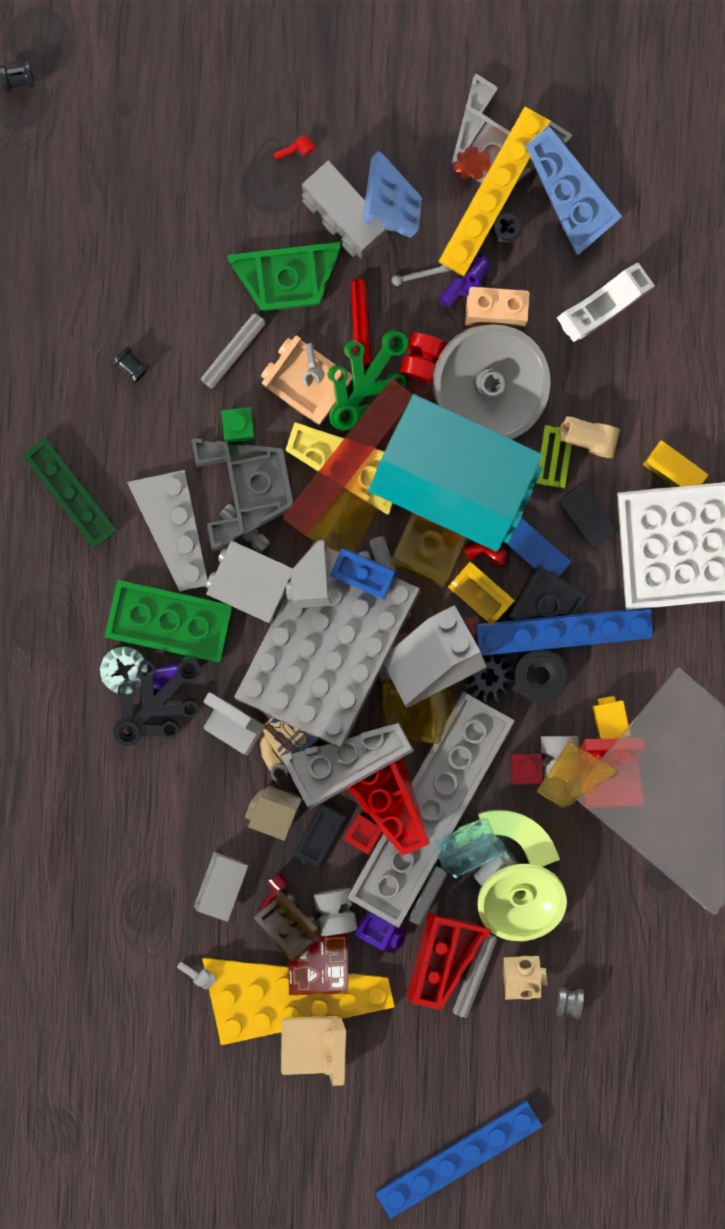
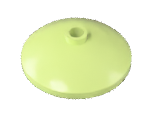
[477,864,567,941]

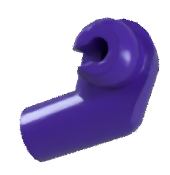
[466,253,490,285]
[153,664,178,695]

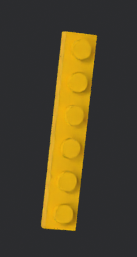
[439,107,550,276]

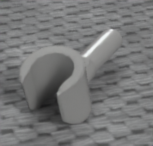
[303,343,325,386]
[177,962,217,989]

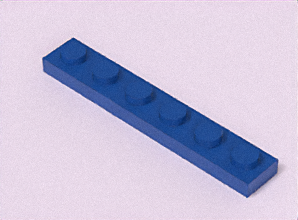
[475,608,653,655]
[375,1100,542,1219]

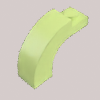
[454,809,560,867]

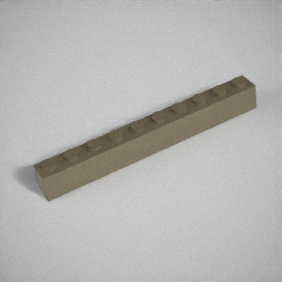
[245,784,302,841]

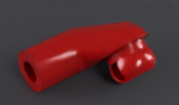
[464,542,507,567]

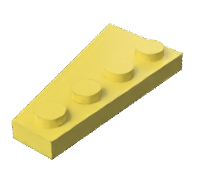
[286,423,392,515]

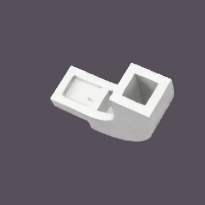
[557,263,655,342]

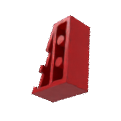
[406,912,491,1010]

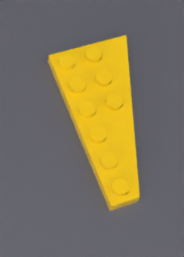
[202,957,394,1045]

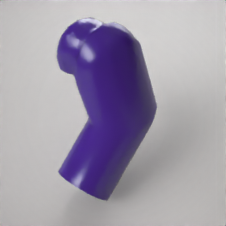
[439,277,482,308]

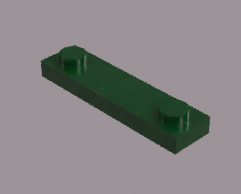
[22,438,118,549]

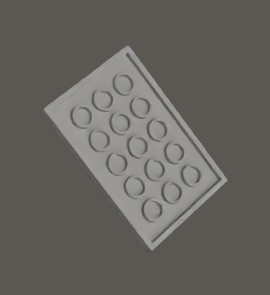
[234,541,421,749]

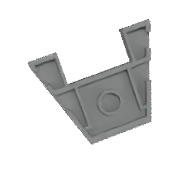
[452,74,572,183]

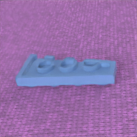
[525,126,622,255]

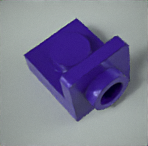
[355,910,407,954]

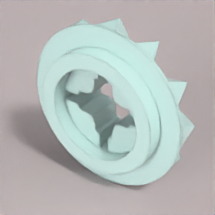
[100,647,147,694]

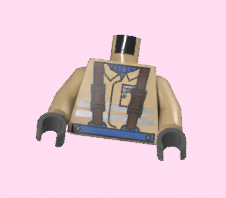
[259,713,319,786]

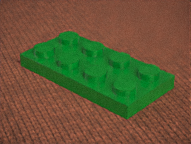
[105,580,233,663]

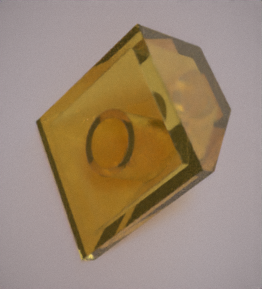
[381,679,452,744]

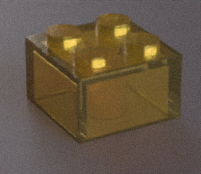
[390,512,466,587]

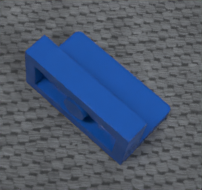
[330,548,401,600]

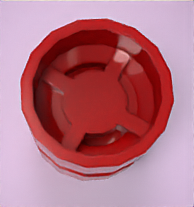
[400,332,447,383]

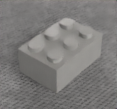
[302,160,388,259]

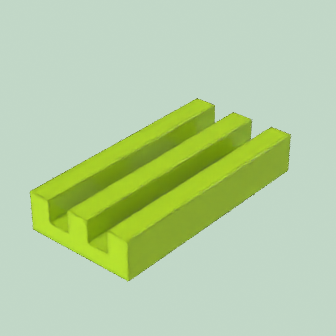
[536,425,572,488]

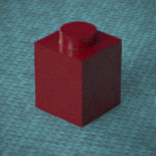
[510,753,542,784]

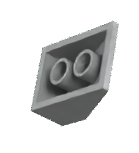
[384,605,486,708]

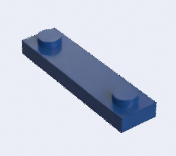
[504,518,571,577]

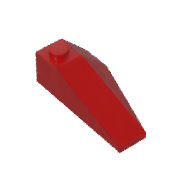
[346,757,430,856]

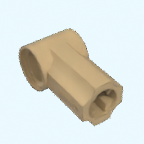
[559,417,620,458]

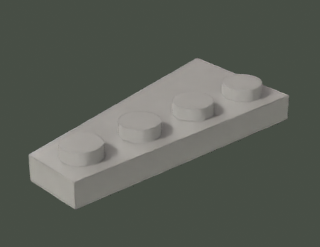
[127,470,208,592]
[281,723,414,809]

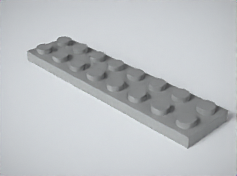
[347,692,514,928]

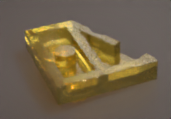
[536,741,618,809]

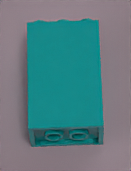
[368,394,543,552]

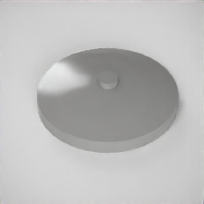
[433,324,551,439]

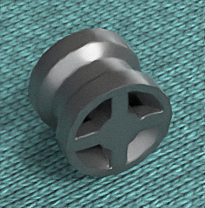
[556,987,584,1019]

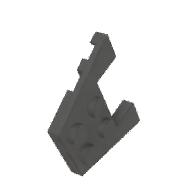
[191,438,294,551]

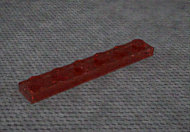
[282,378,413,537]

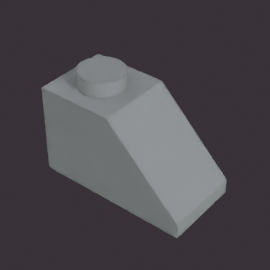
[286,540,331,609]

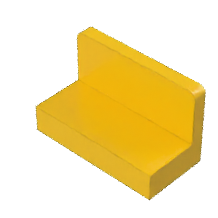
[643,440,708,487]

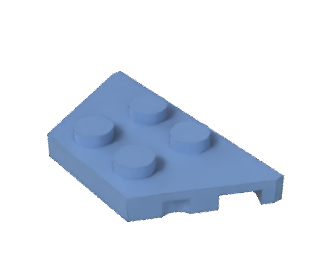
[362,151,422,238]

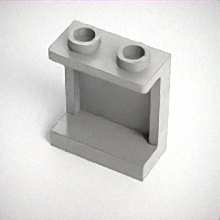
[206,541,293,624]

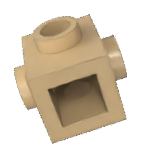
[503,956,547,1000]

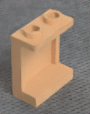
[465,287,529,330]
[261,335,353,426]

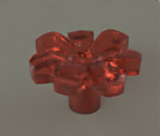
[453,147,491,180]

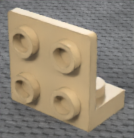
[281,1015,346,1086]

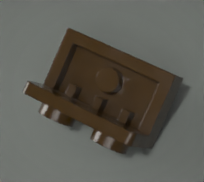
[253,890,320,963]

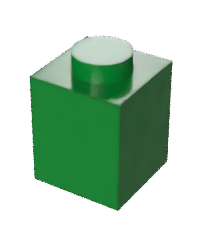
[221,407,255,443]

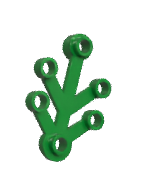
[327,330,408,431]

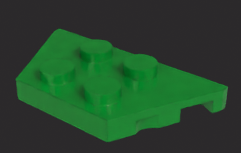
[227,242,340,312]

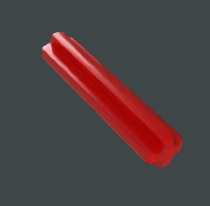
[351,279,371,367]

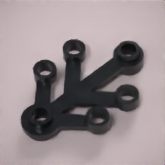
[113,656,201,746]

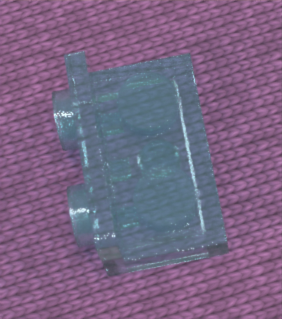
[434,818,507,878]

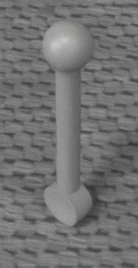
[391,265,451,286]

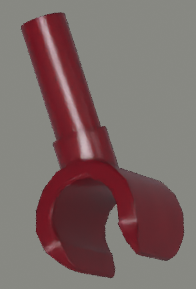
[258,872,288,912]

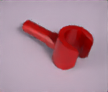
[273,136,316,160]

